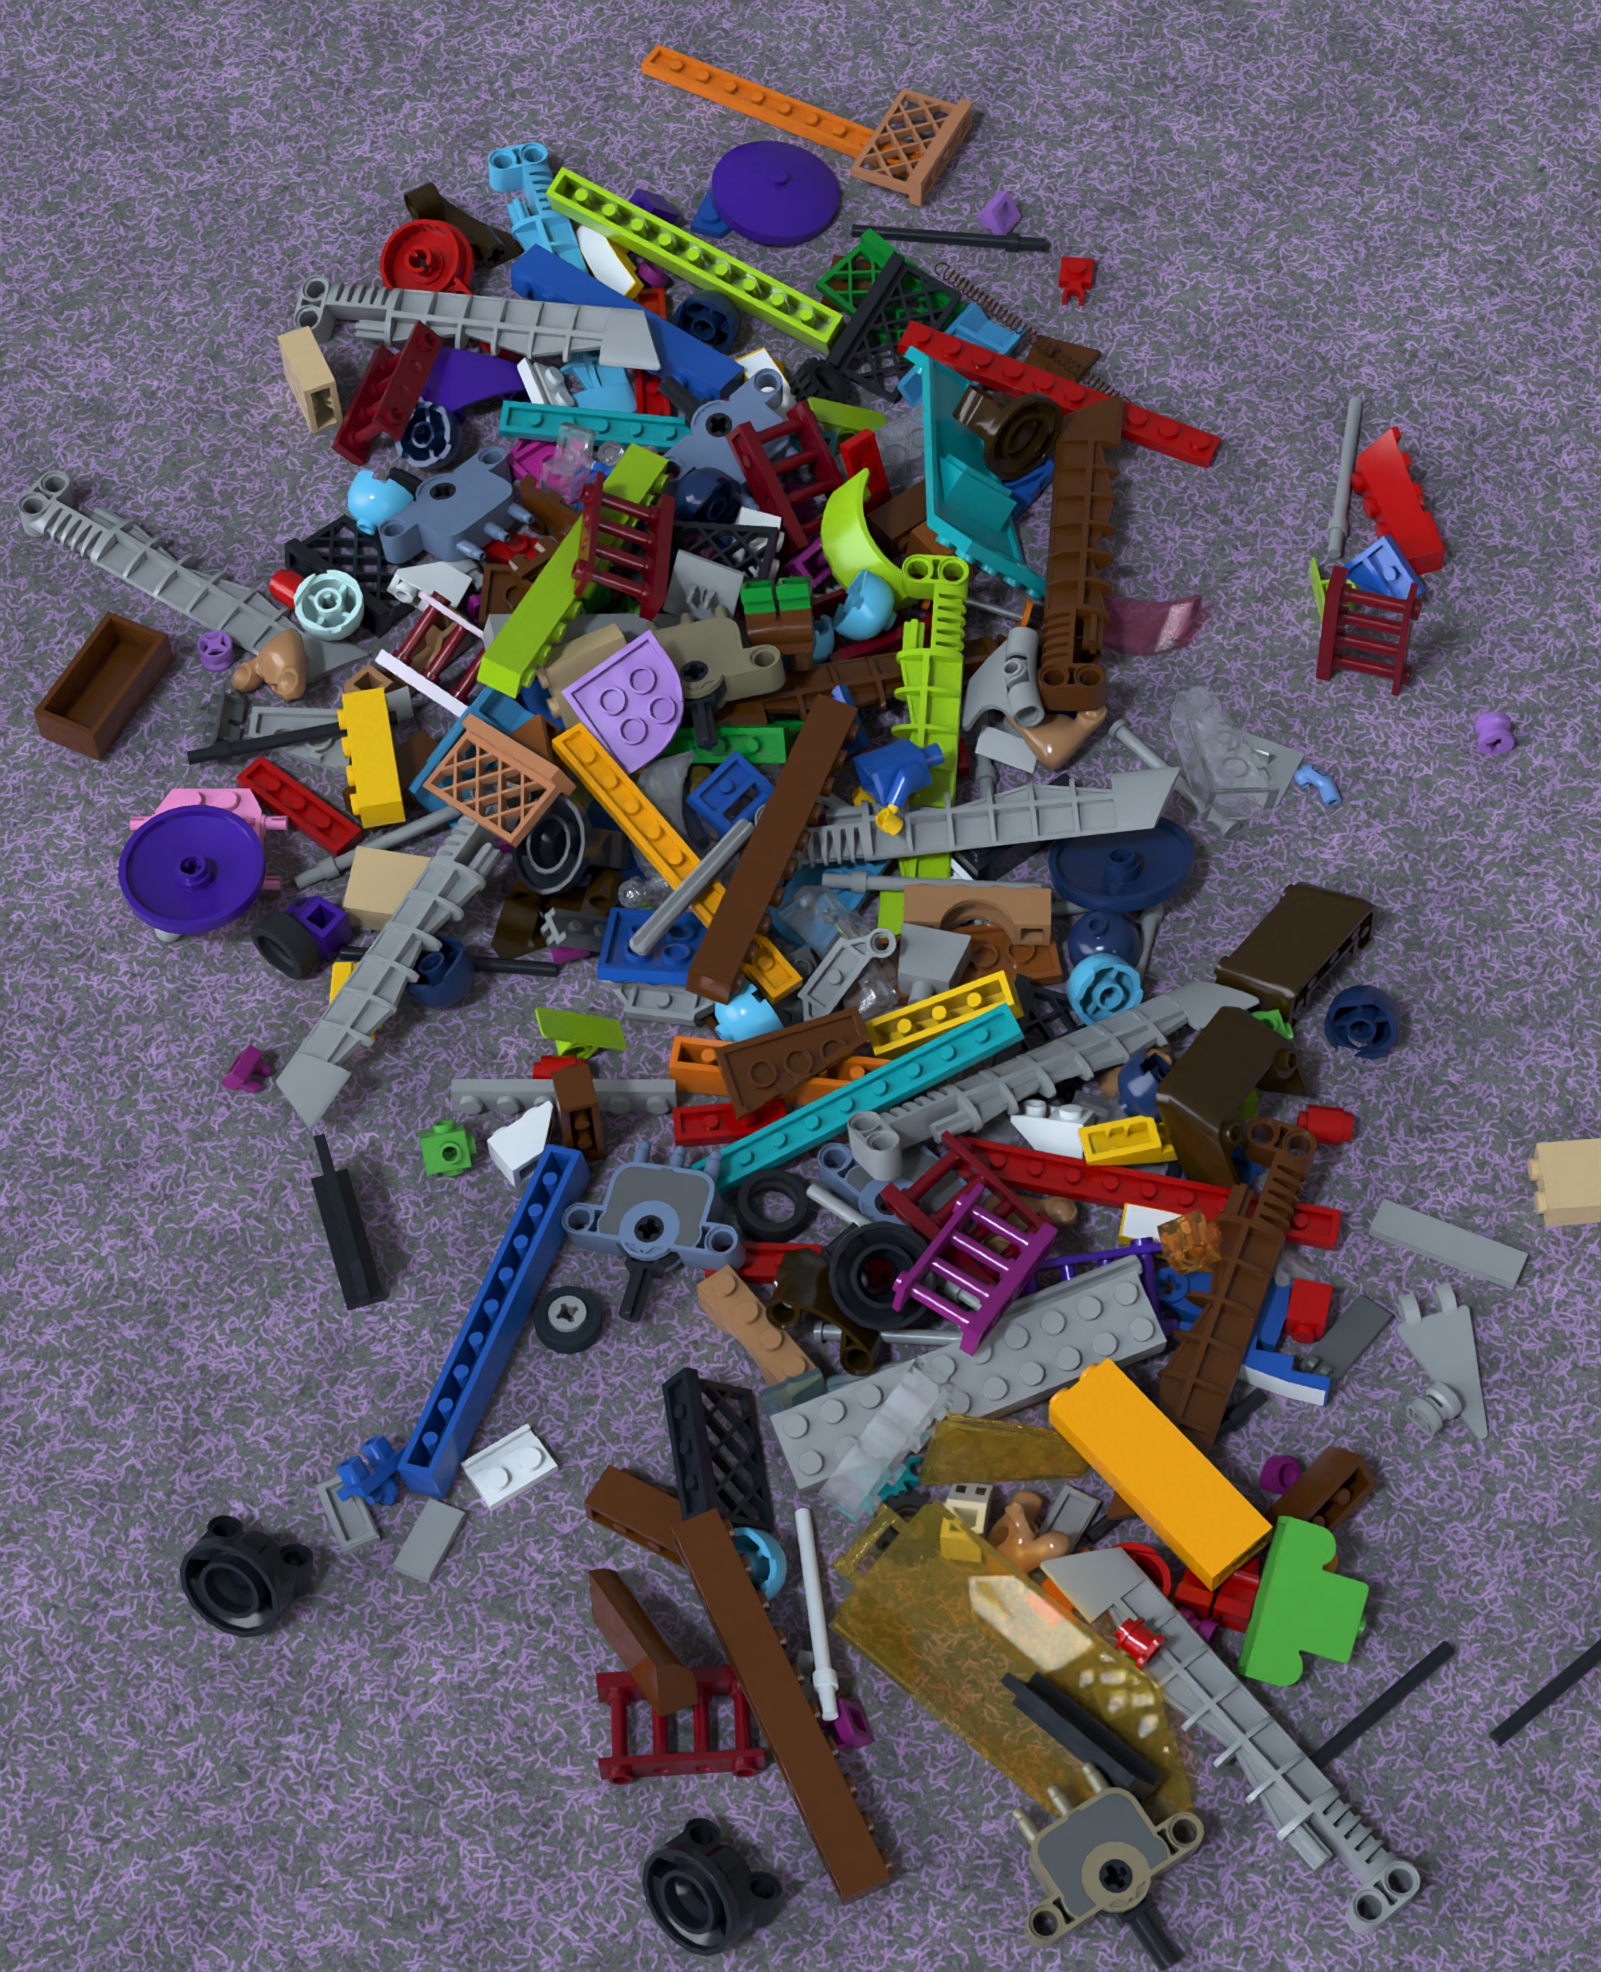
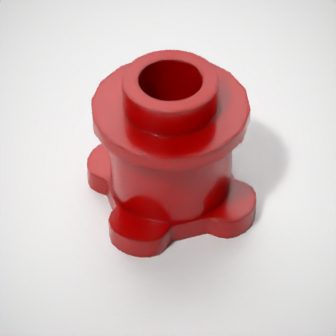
[1114,1617,1168,1671]

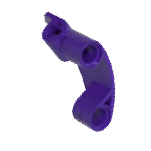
[420,347,532,425]

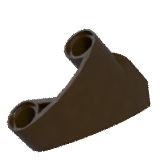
[403,182,524,270]
[491,867,624,959]
[765,1247,882,1376]

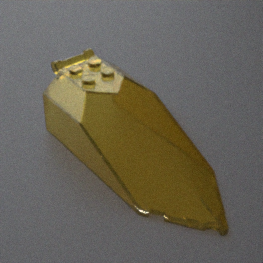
[829,1494,1199,1831]

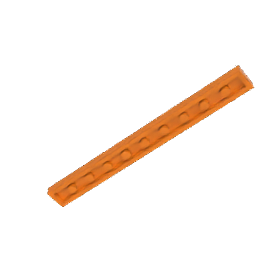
[641,44,922,179]

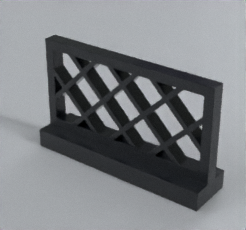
[825,251,962,404]
[285,514,415,639]
[625,521,780,608]
[991,973,1087,1117]
[311,1134,385,1311]
[662,1367,775,1534]
[1000,1671,1166,1807]

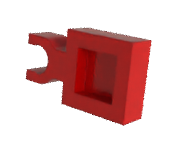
[1059,256,1095,306]

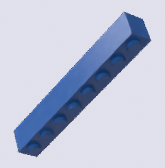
[511,243,744,402]

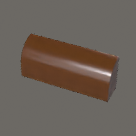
[588,1569,698,1717]

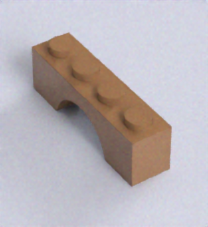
[344,606,472,696]
[903,883,1051,946]
[697,1264,823,1409]

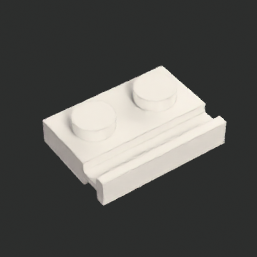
[517,357,574,407]
[460,1423,558,1511]

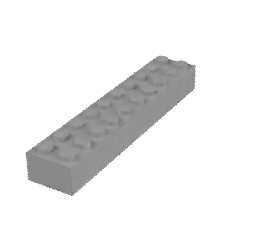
[769,1270,1167,1497]

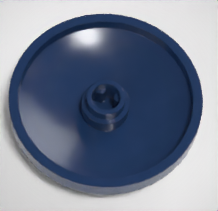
[1048,817,1195,912]

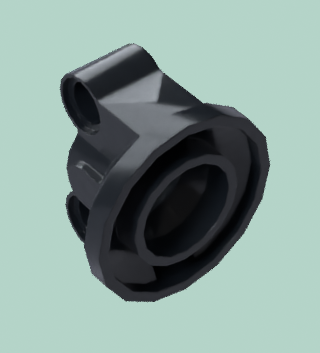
[512,794,630,896]
[825,1221,938,1331]
[179,1515,314,1638]
[642,1818,782,1957]

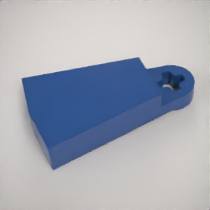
[1155,1268,1292,1353]

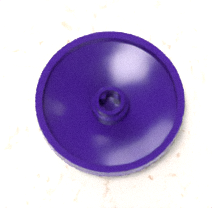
[710,141,839,246]
[118,805,266,934]

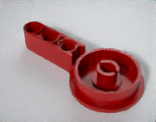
[380,219,522,363]

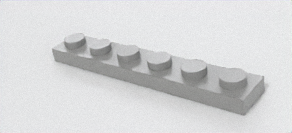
[451,1079,678,1115]

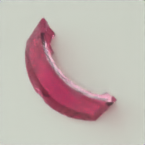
[1103,592,1203,656]

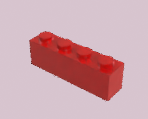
[1351,426,1445,576]

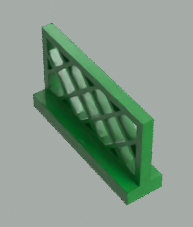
[815,228,965,362]
[655,720,805,763]

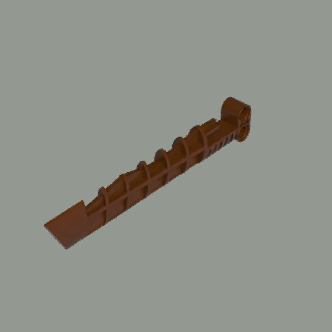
[1038,396,1123,711]
[713,628,1101,725]
[1107,1116,1317,1520]

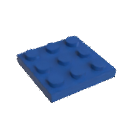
[597,907,707,986]

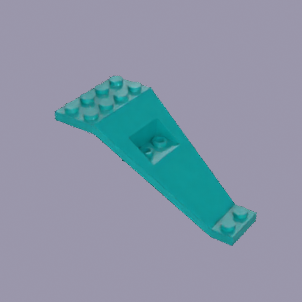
[904,345,1046,601]

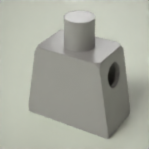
[898,923,971,1005]

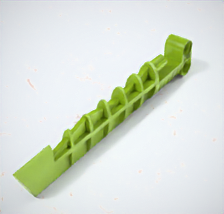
[878,554,969,939]

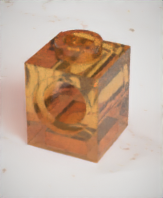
[1157,1209,1223,1276]

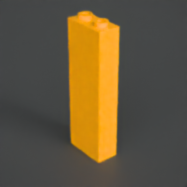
[1048,1357,1273,1592]

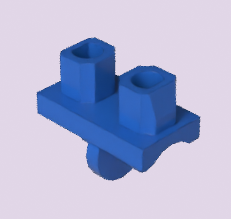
[336,1435,406,1506]

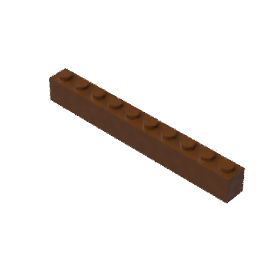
[685,694,861,1006]
[671,1508,894,1907]

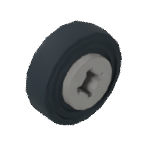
[534,1286,604,1354]

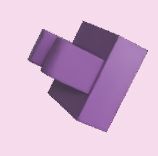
[977,191,1022,235]

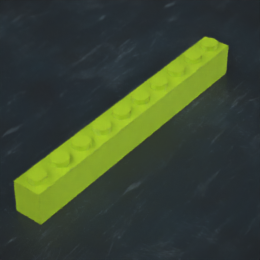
[545,167,846,355]
[477,443,669,699]

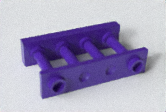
[1024,1237,1179,1339]

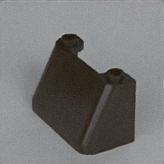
[1214,881,1377,1029]

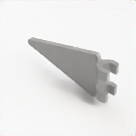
[1395,1282,1488,1440]

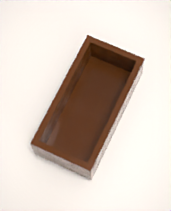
[34,611,174,762]

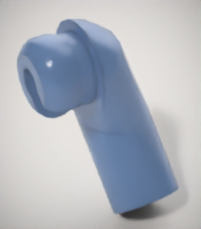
[1294,764,1342,807]

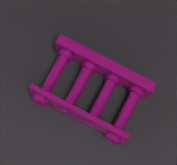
[892,1182,1058,1357]

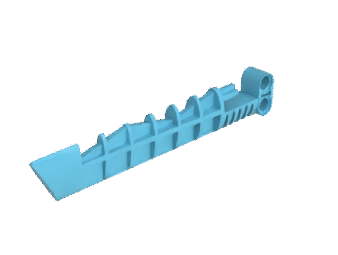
[488,142,637,447]

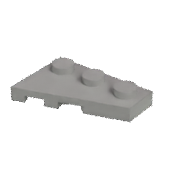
[248,706,352,775]

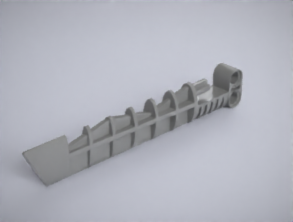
[294,275,662,371]
[18,470,370,684]
[755,766,1181,870]
[275,781,534,1130]
[847,981,1259,1181]
[1040,1547,1420,1935]

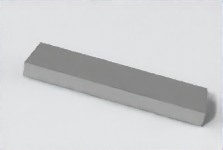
[1368,1198,1528,1290]

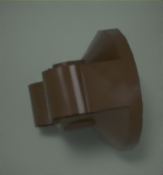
[952,385,1063,480]

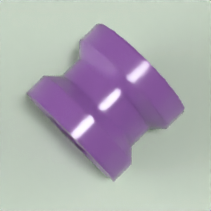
[197,630,235,672]
[1474,712,1514,754]

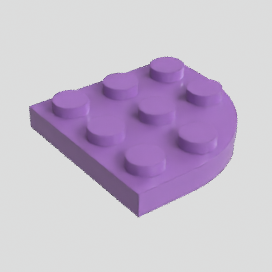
[561,629,684,777]

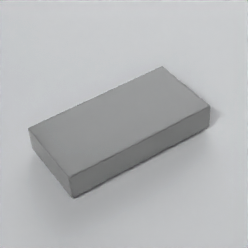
[315,1476,381,1556]
[1039,1484,1101,1556]
[393,1498,466,1584]

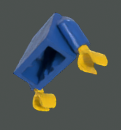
[852,739,944,836]

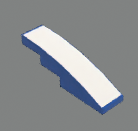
[1178,1321,1331,1407]

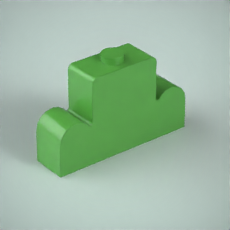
[1234,1516,1369,1687]

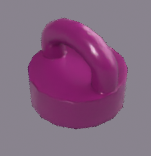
[636,261,669,289]
[1259,1455,1301,1495]

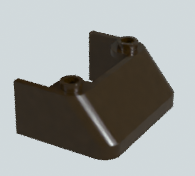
[1156,1006,1312,1188]

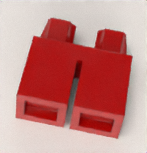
[1173,1556,1261,1634]

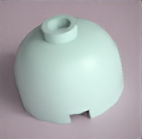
[294,570,364,641]

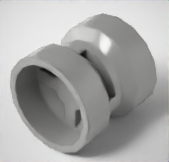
[1406,1381,1462,1437]

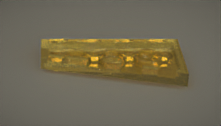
[918,1411,1088,1485]

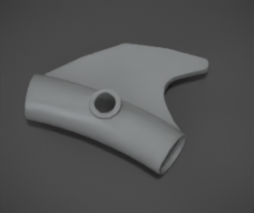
[961,627,1045,731]

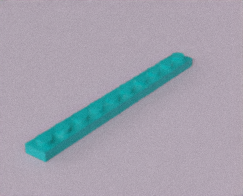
[499,400,838,467]
[686,1002,1025,1195]

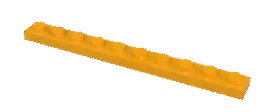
[552,722,803,1005]

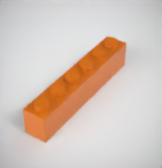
[669,1035,894,1114]

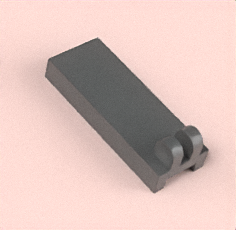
[540,907,609,953]
[1298,1294,1392,1393]

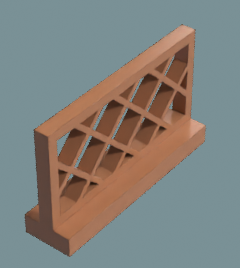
[850,88,973,207]
[422,713,577,848]

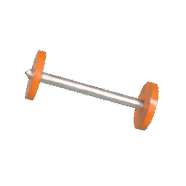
[921,596,1033,627]

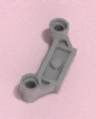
[797,928,897,1022]
[600,980,716,1027]

